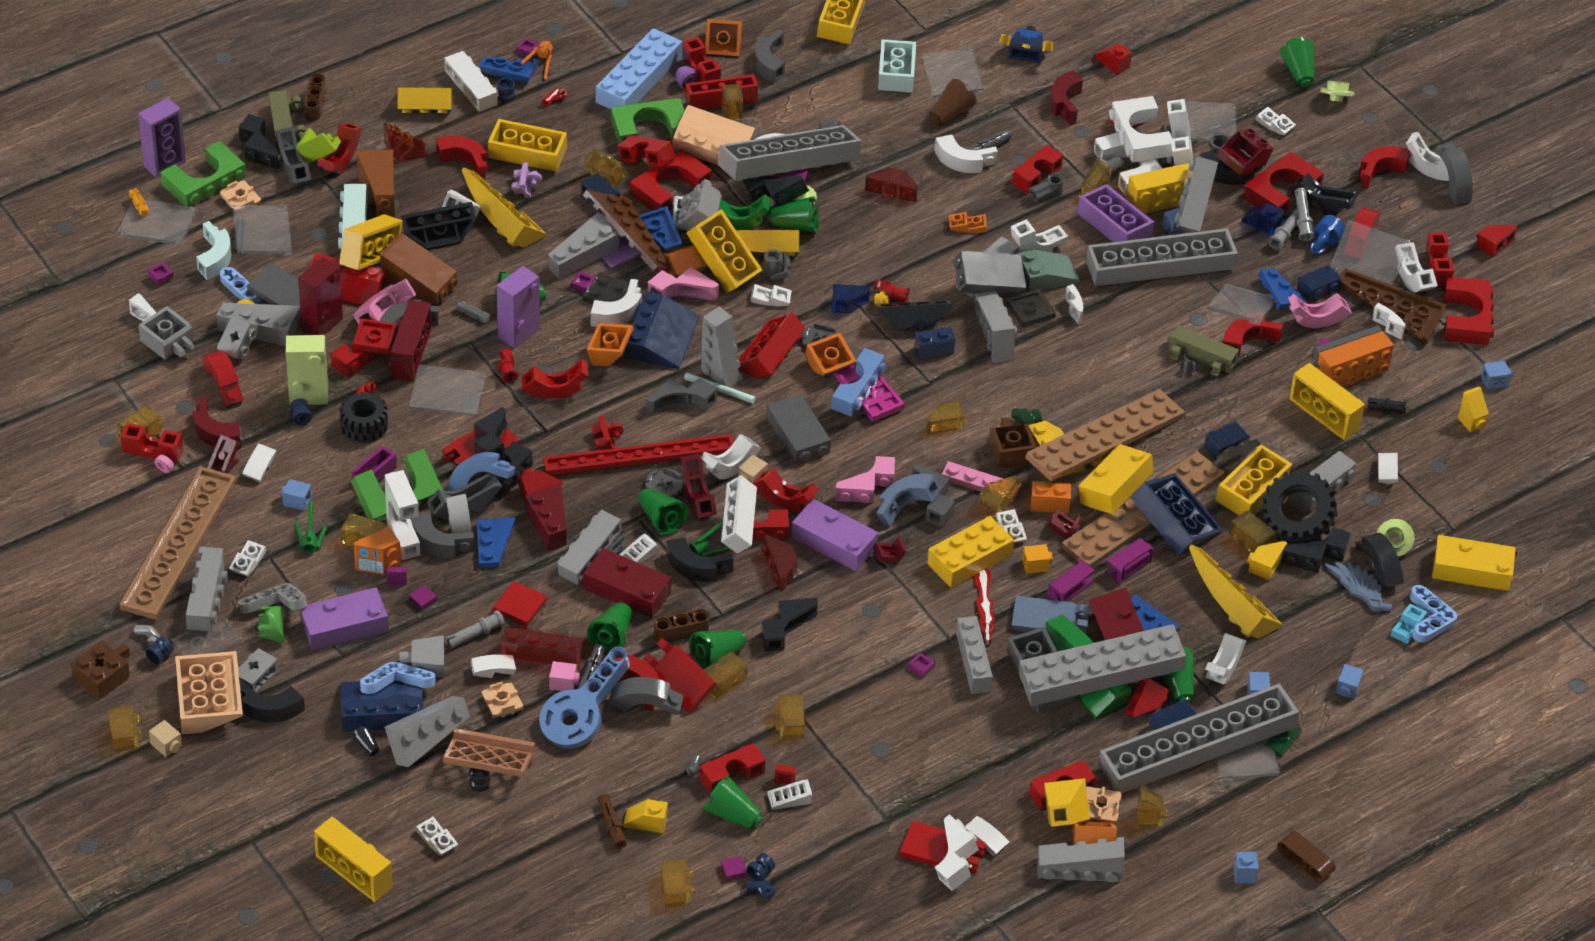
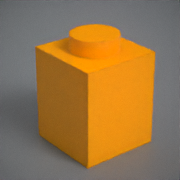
[1022,544,1053,574]

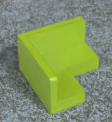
[296,128,341,164]

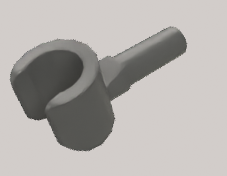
[1183,354,1195,373]

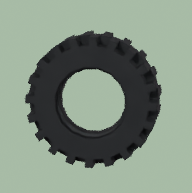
[1262,469,1338,545]

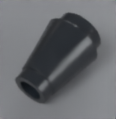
[353,725,380,756]

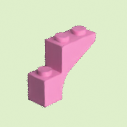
[648,267,719,301]
[835,456,895,503]

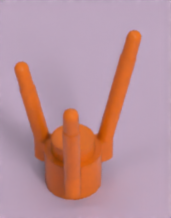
[521,41,553,81]

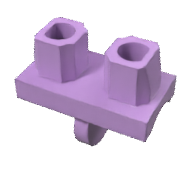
[512,162,542,198]

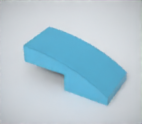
[1390,604,1427,644]

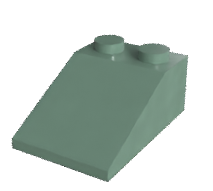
[1018,250,1080,293]

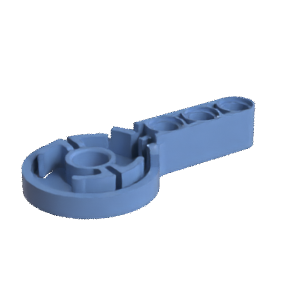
[539,647,630,749]

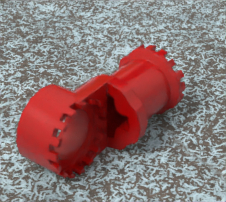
[874,279,910,303]
[497,348,519,384]

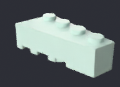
[338,184,368,249]

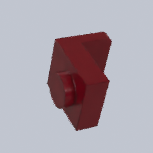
[1047,509,1081,539]
[873,537,907,564]

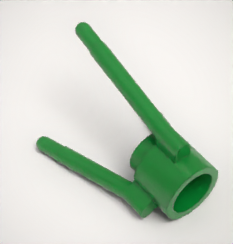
[295,502,327,553]
[689,521,730,557]

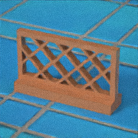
[443,728,535,777]

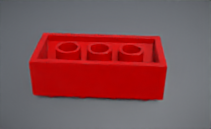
[309,253,386,307]
[738,311,805,379]

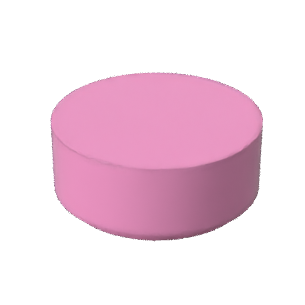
[154,455,174,473]

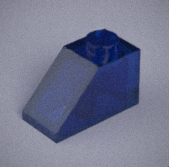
[1241,203,1284,235]
[832,284,870,314]

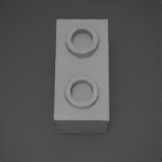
[217,314,259,360]
[238,648,278,693]

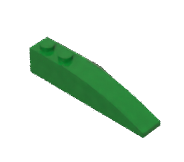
[1045,614,1132,719]

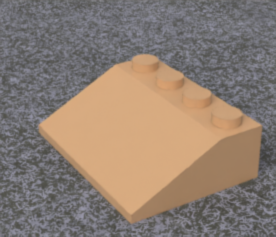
[672,105,755,165]
[175,651,243,734]

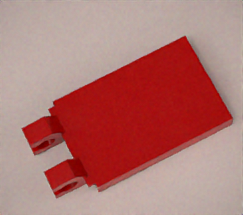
[442,428,520,470]
[643,638,718,714]
[900,821,986,873]

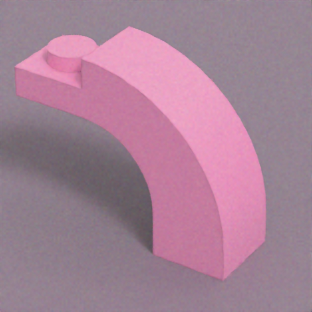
[354,279,416,324]
[1288,293,1352,328]

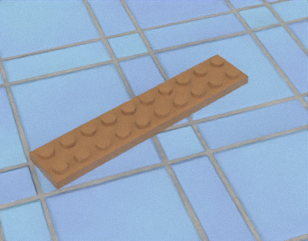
[1025,389,1185,481]
[1061,451,1225,567]
[119,466,237,620]

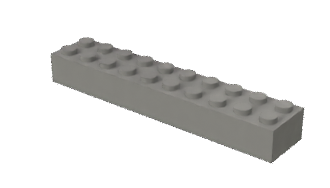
[1099,683,1299,794]

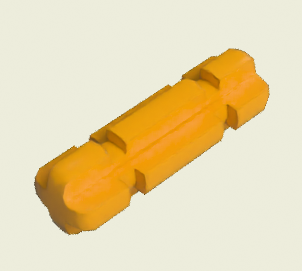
[129,188,149,216]

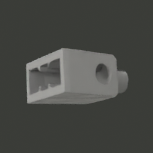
[399,636,444,678]

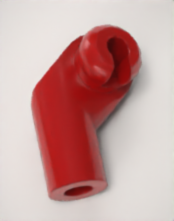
[542,89,567,107]
[356,381,376,394]

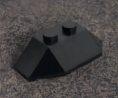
[401,202,476,249]
[875,300,952,331]

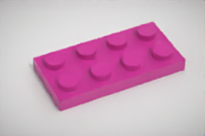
[833,360,905,422]

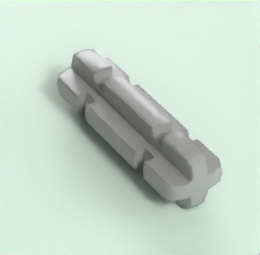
[456,301,490,324]

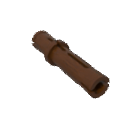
[597,794,627,849]

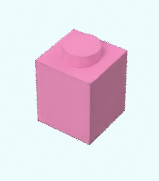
[549,661,580,691]

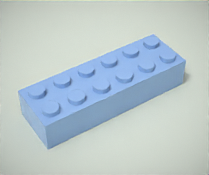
[596,28,682,109]

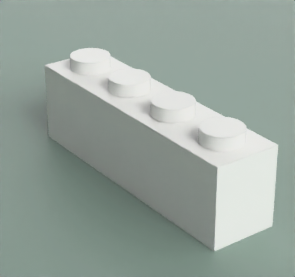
[444,51,499,112]
[721,475,757,554]

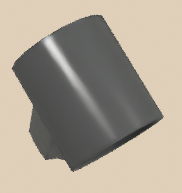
[1029,173,1064,202]

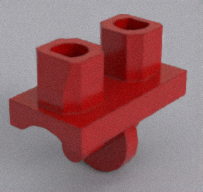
[590,415,624,450]

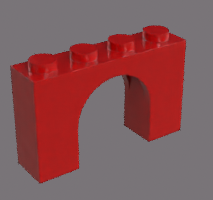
[630,149,712,211]
[1243,152,1324,219]
[1444,276,1494,345]

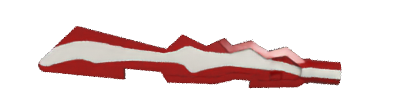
[974,569,995,645]

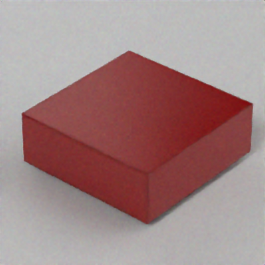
[774,764,797,785]

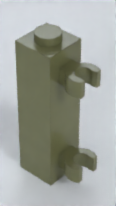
[269,90,305,148]
[1168,325,1239,377]

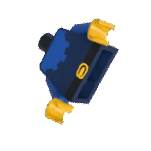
[999,26,1053,63]

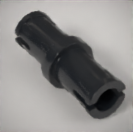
[1367,397,1407,413]

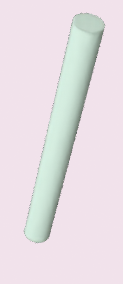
[684,373,756,404]

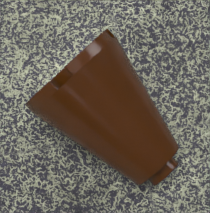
[929,79,977,126]

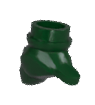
[1011,407,1042,425]

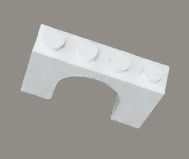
[1109,96,1173,162]
[1167,99,1193,166]
[1094,132,1163,197]
[385,470,420,560]

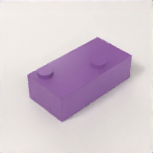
[138,98,186,178]
[1077,184,1154,242]
[497,266,540,349]
[791,499,879,571]
[300,587,389,651]

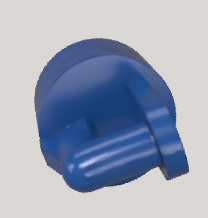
[1310,215,1345,255]

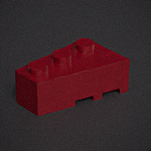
[525,484,567,551]

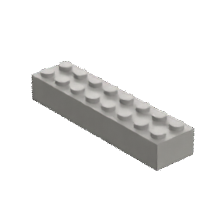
[718,125,862,181]
[1086,228,1238,286]
[1019,624,1186,706]

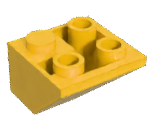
[1044,778,1090,827]

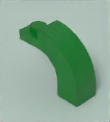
[718,195,770,230]

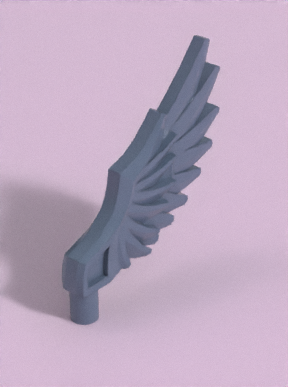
[1324,561,1392,612]

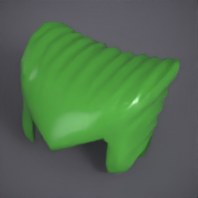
[257,606,286,644]

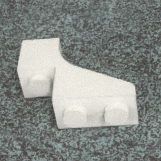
[935,814,979,891]

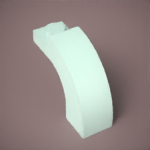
[196,221,231,280]

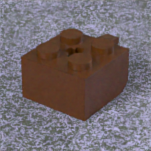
[989,417,1037,468]
[71,641,130,700]

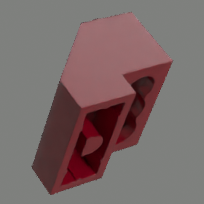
[1216,128,1274,176]

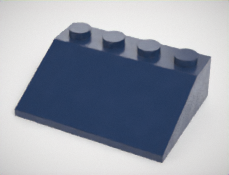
[625,291,699,369]
[1131,473,1223,556]
[341,680,423,732]

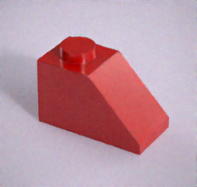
[1094,43,1132,75]
[1476,225,1517,257]
[515,468,563,499]
[1124,679,1169,717]

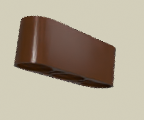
[304,73,326,121]
[654,609,710,642]
[1277,831,1336,882]

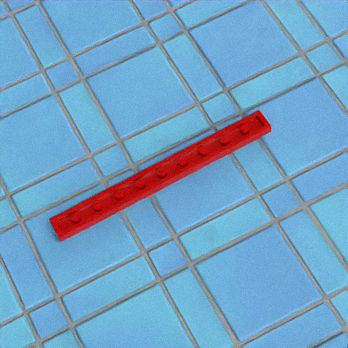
[543,434,734,476]

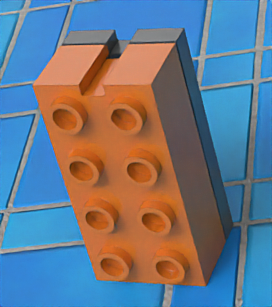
[1312,325,1394,387]

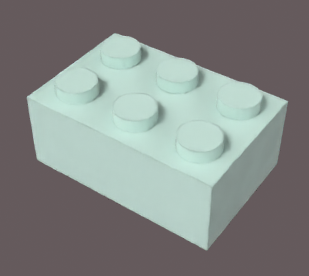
[878,39,916,93]

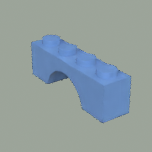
[831,348,886,417]

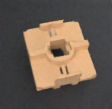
[220,180,261,214]
[481,682,524,718]
[1086,786,1121,823]

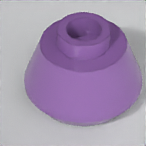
[675,66,698,89]

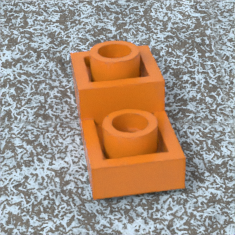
[949,212,988,233]

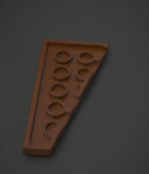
[583,190,671,274]
[1340,268,1447,345]

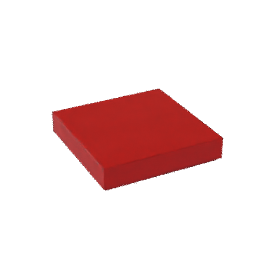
[352,319,398,355]
[493,581,547,626]

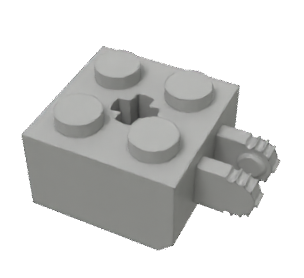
[677,179,721,232]
[138,306,195,359]

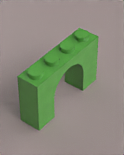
[611,98,685,145]
[160,141,246,208]
[351,449,443,523]

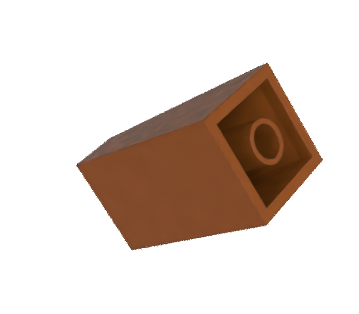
[357,150,395,218]
[380,233,458,306]

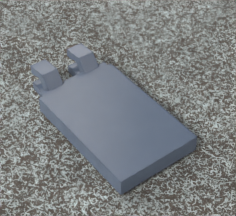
[1011,596,1090,635]

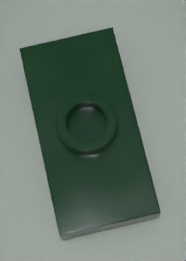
[1264,727,1302,758]

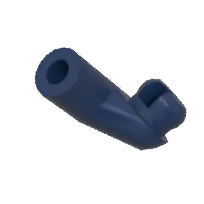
[747,880,775,899]

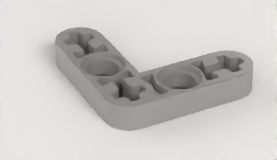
[238,583,308,613]

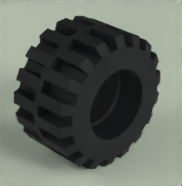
[340,392,388,443]

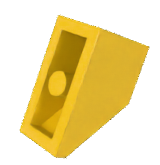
[1458,386,1489,433]
[1247,541,1287,580]
[623,799,668,834]

